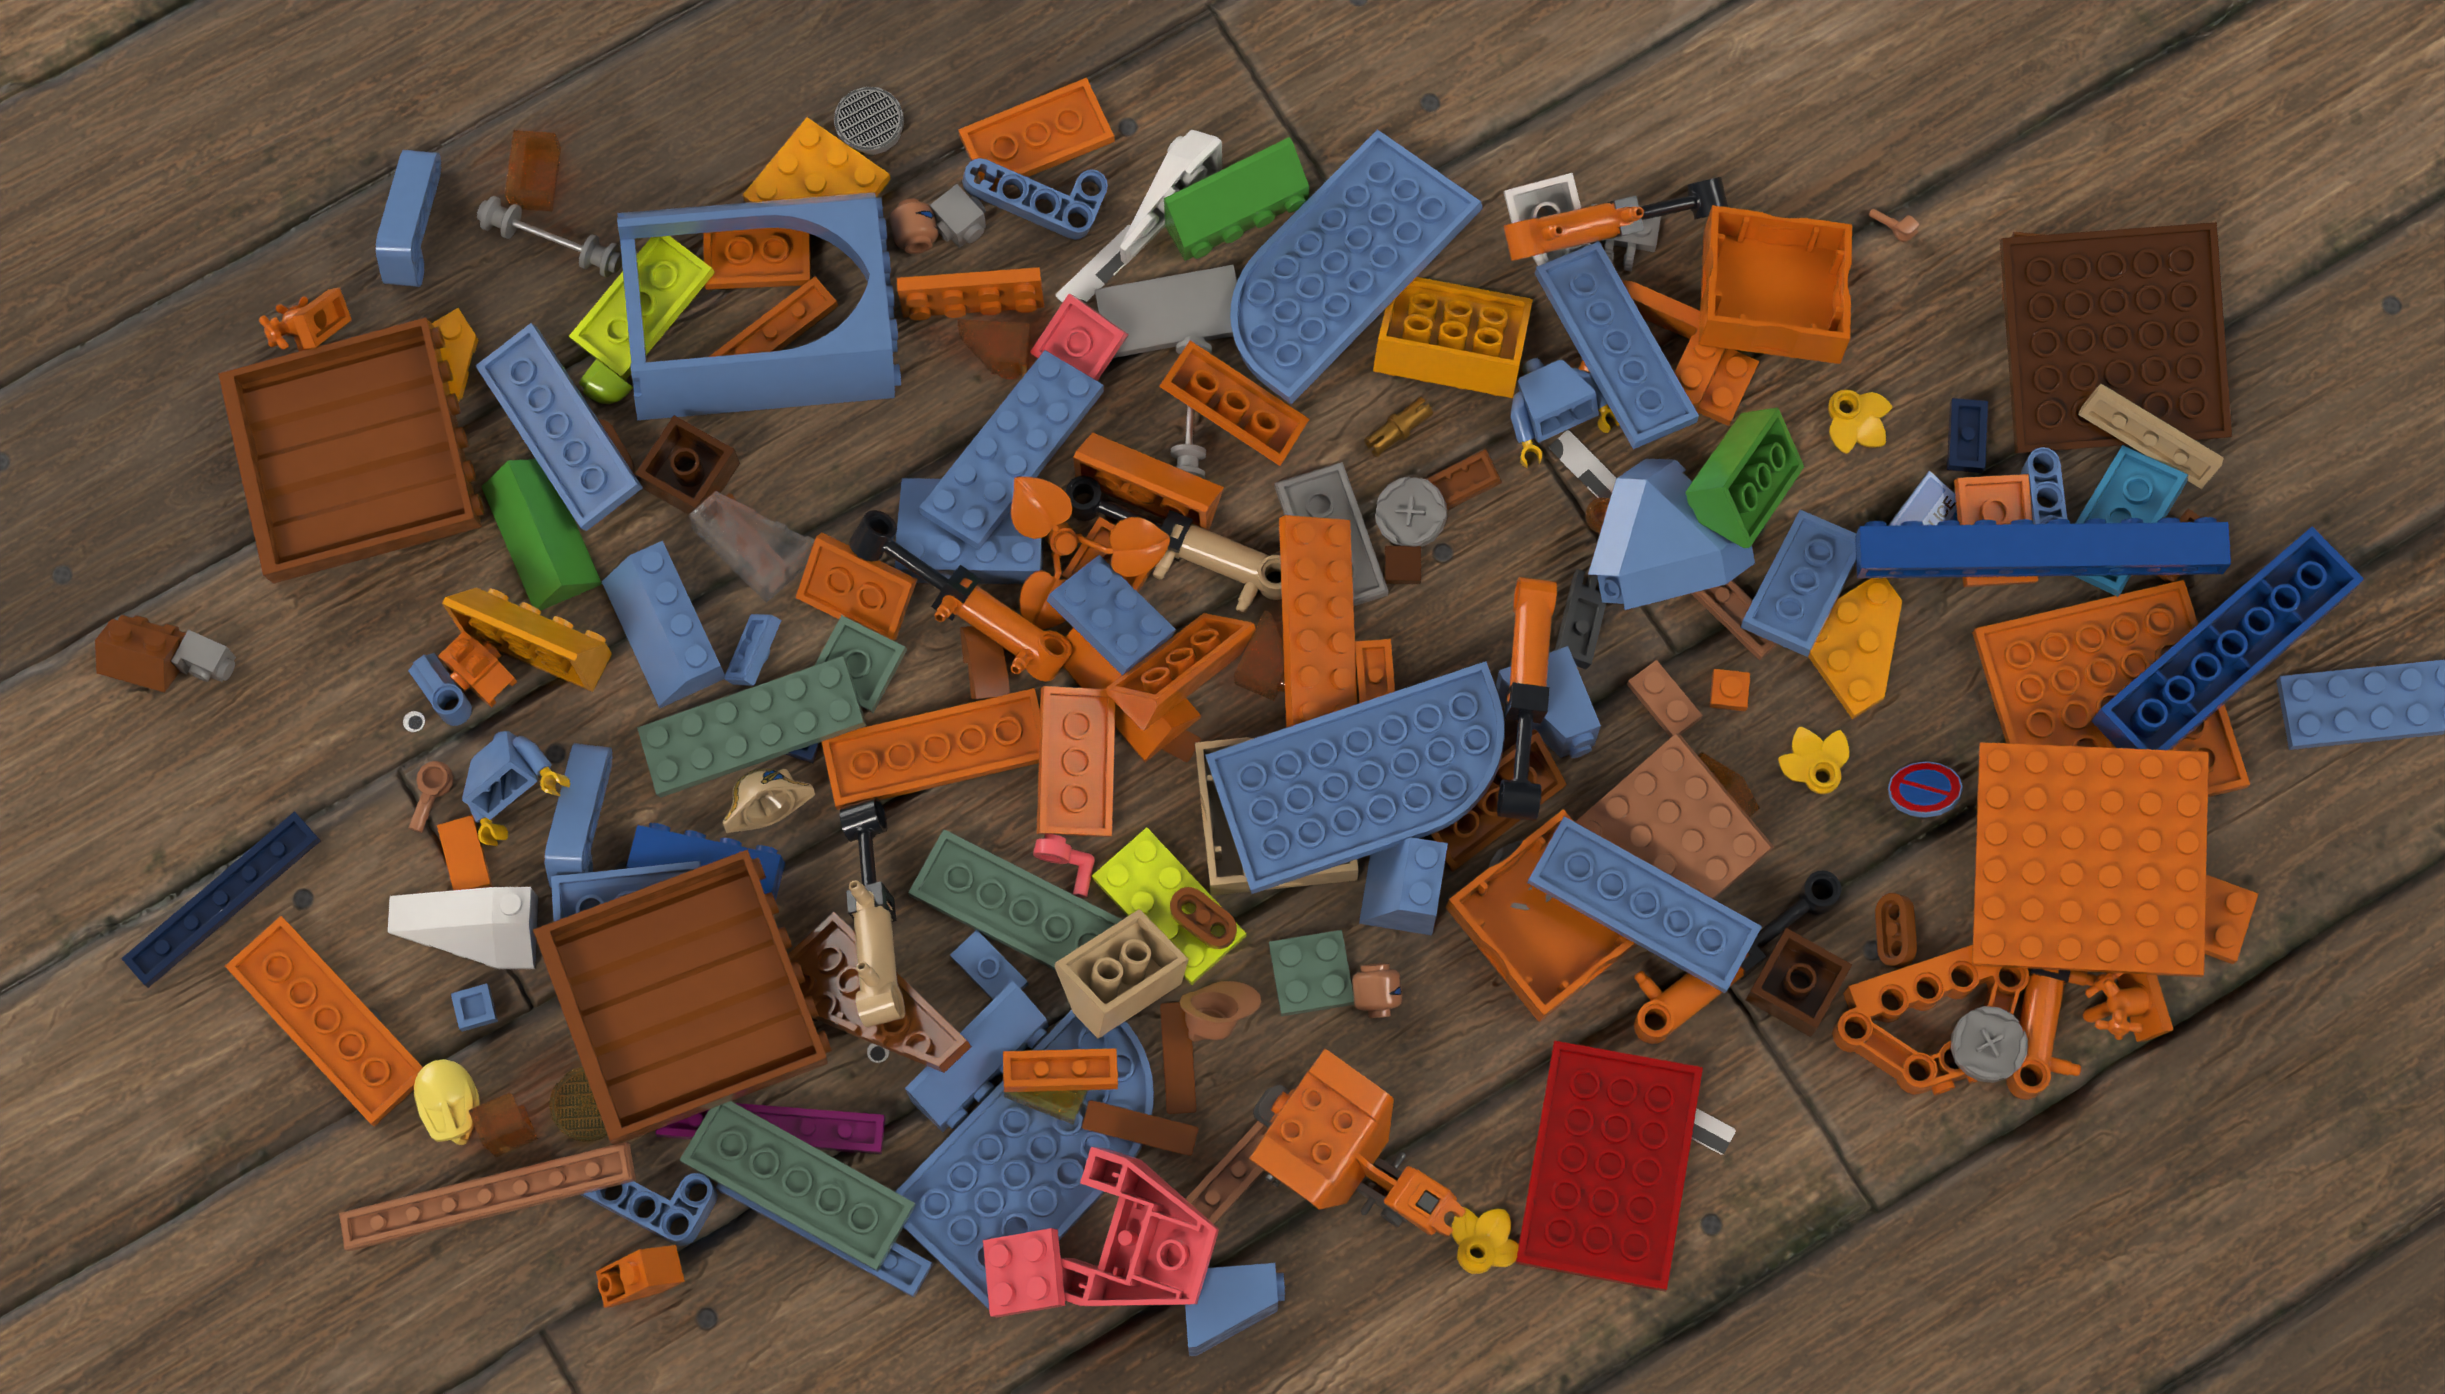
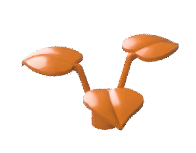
[1011,476,1170,630]

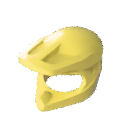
[414,1059,480,1145]

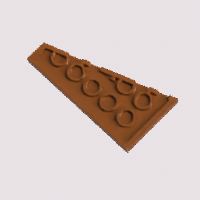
[788,912,972,1073]

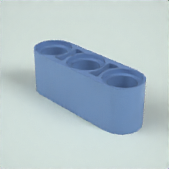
[2021,447,2068,524]

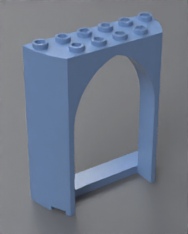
[617,192,901,420]

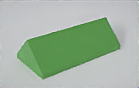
[481,459,602,611]

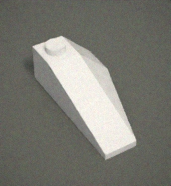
[1120,129,1222,264]
[1503,173,1591,266]
[388,887,538,969]

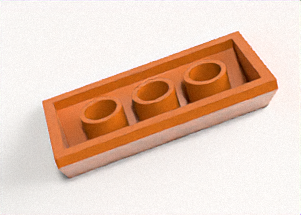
[1159,340,1310,466]
[1073,432,1224,530]
[1105,613,1256,731]
[1063,627,1201,762]

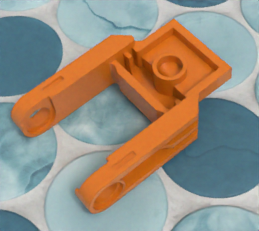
[1578,280,1759,426]

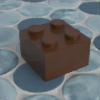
[635,415,740,522]
[1745,928,1852,1037]

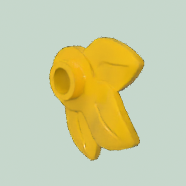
[1828,389,1892,454]
[1778,727,1849,794]
[1451,1207,1519,1274]

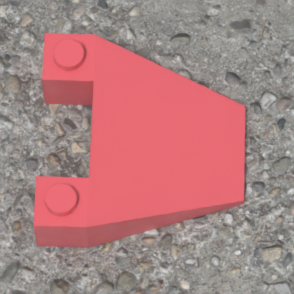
[1061,1147,1219,1307]

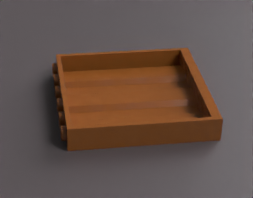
[218,317,484,584]
[533,849,832,1145]

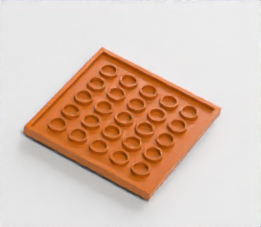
[1972,580,2250,797]
[1972,742,2209,977]

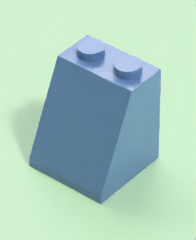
[1496,646,1601,758]
[1359,837,1448,935]
[1185,1263,1285,1356]

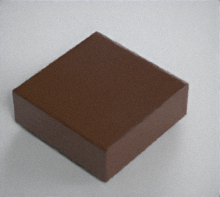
[1385,546,1421,584]

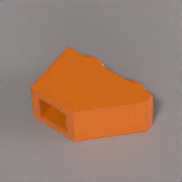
[596,1245,685,1308]

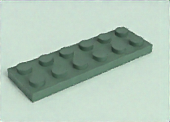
[637,656,867,798]
[908,829,1122,971]
[680,1101,916,1272]

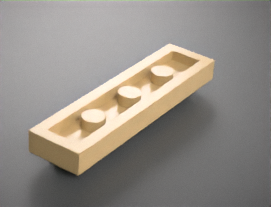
[2079,383,2224,489]

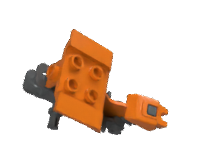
[1249,1048,1466,1237]

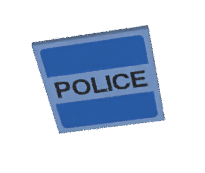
[1888,471,1958,526]

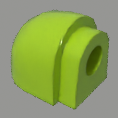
[579,359,633,404]

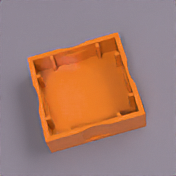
[1699,205,1852,364]
[1445,809,1637,1023]

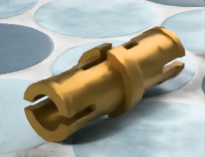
[1364,396,1433,457]

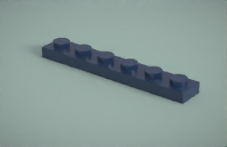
[121,811,321,988]

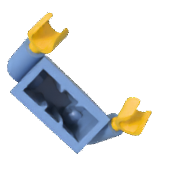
[1510,358,1619,468]
[462,731,570,846]

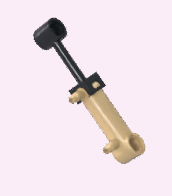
[1065,476,1282,614]
[840,797,905,1028]

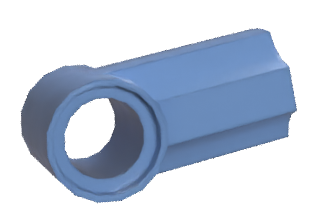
[408,653,472,726]

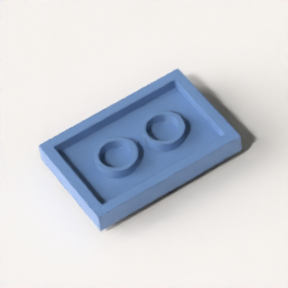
[1047,555,1176,675]

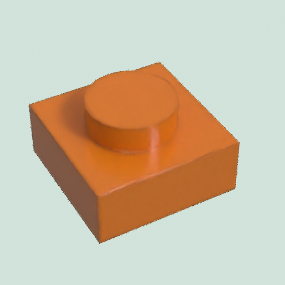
[1709,669,1750,711]

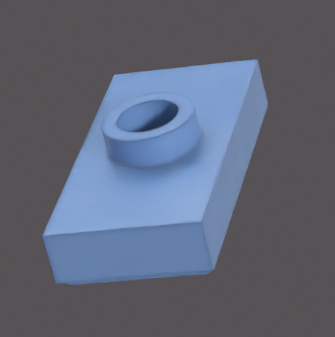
[724,614,781,686]
[950,930,1028,1000]

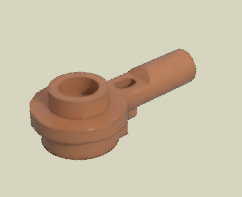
[408,761,454,833]

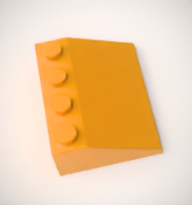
[1373,277,1533,398]
[442,587,612,692]

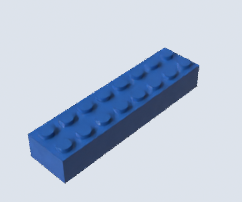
[2091,526,2364,750]

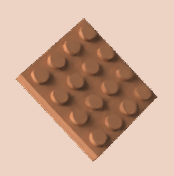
[1575,733,1774,899]

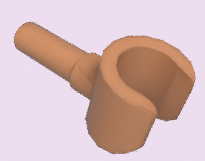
[1869,209,1919,242]

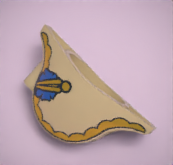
[723,768,815,833]

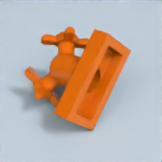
[259,288,352,352]
[2083,972,2174,1042]

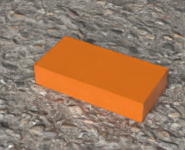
[437,815,493,890]

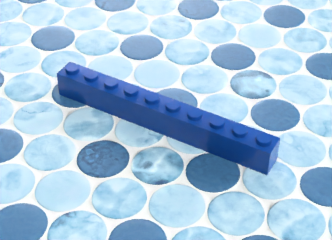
[1855,517,2231,578]

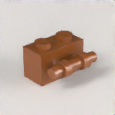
[95,615,186,693]

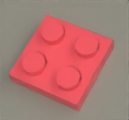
[1030,294,1129,381]
[983,1228,1065,1318]

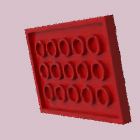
[1516,1041,1703,1292]

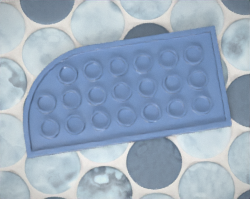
[1230,129,1483,404]
[1205,661,1505,894]
[895,1010,1154,1310]

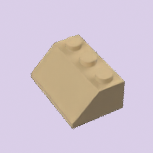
[1055,909,1189,1039]

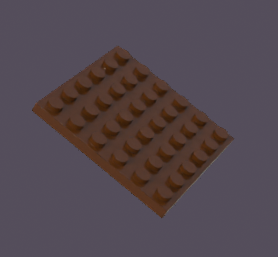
[1999,222,2232,454]

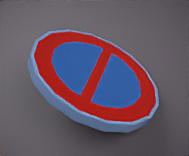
[1888,761,1963,818]

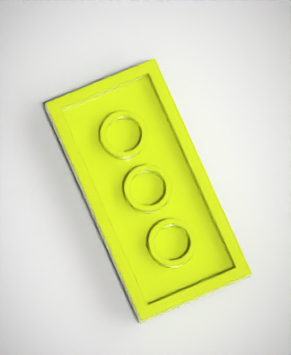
[569,236,715,381]
[1092,827,1246,985]

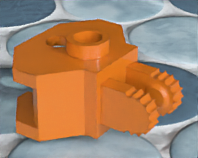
[438,631,517,708]

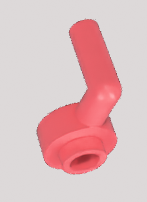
[1033,834,1095,898]

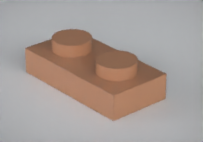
[1627,660,1703,738]

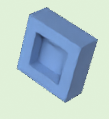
[451,983,498,1032]

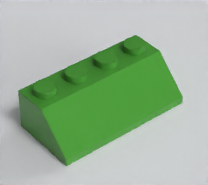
[1164,137,1309,261]
[1685,407,1804,548]

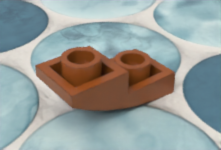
[960,626,1010,699]

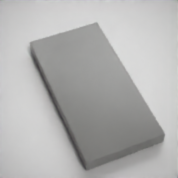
[1095,265,1237,358]
[1274,462,1389,606]

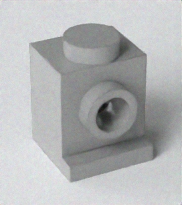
[171,630,236,682]

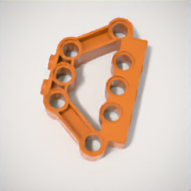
[1832,945,2030,1095]

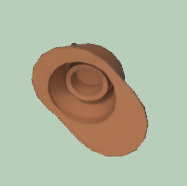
[1179,981,1261,1042]

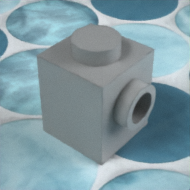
[930,184,986,248]

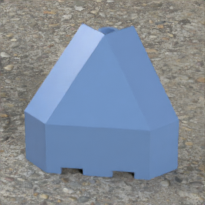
[1588,459,1755,610]

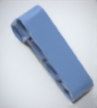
[376,150,441,287]
[962,158,1108,240]
[545,743,612,888]
[580,1173,717,1246]

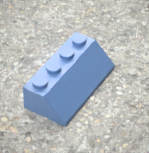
[602,540,725,708]
[905,981,1049,1132]

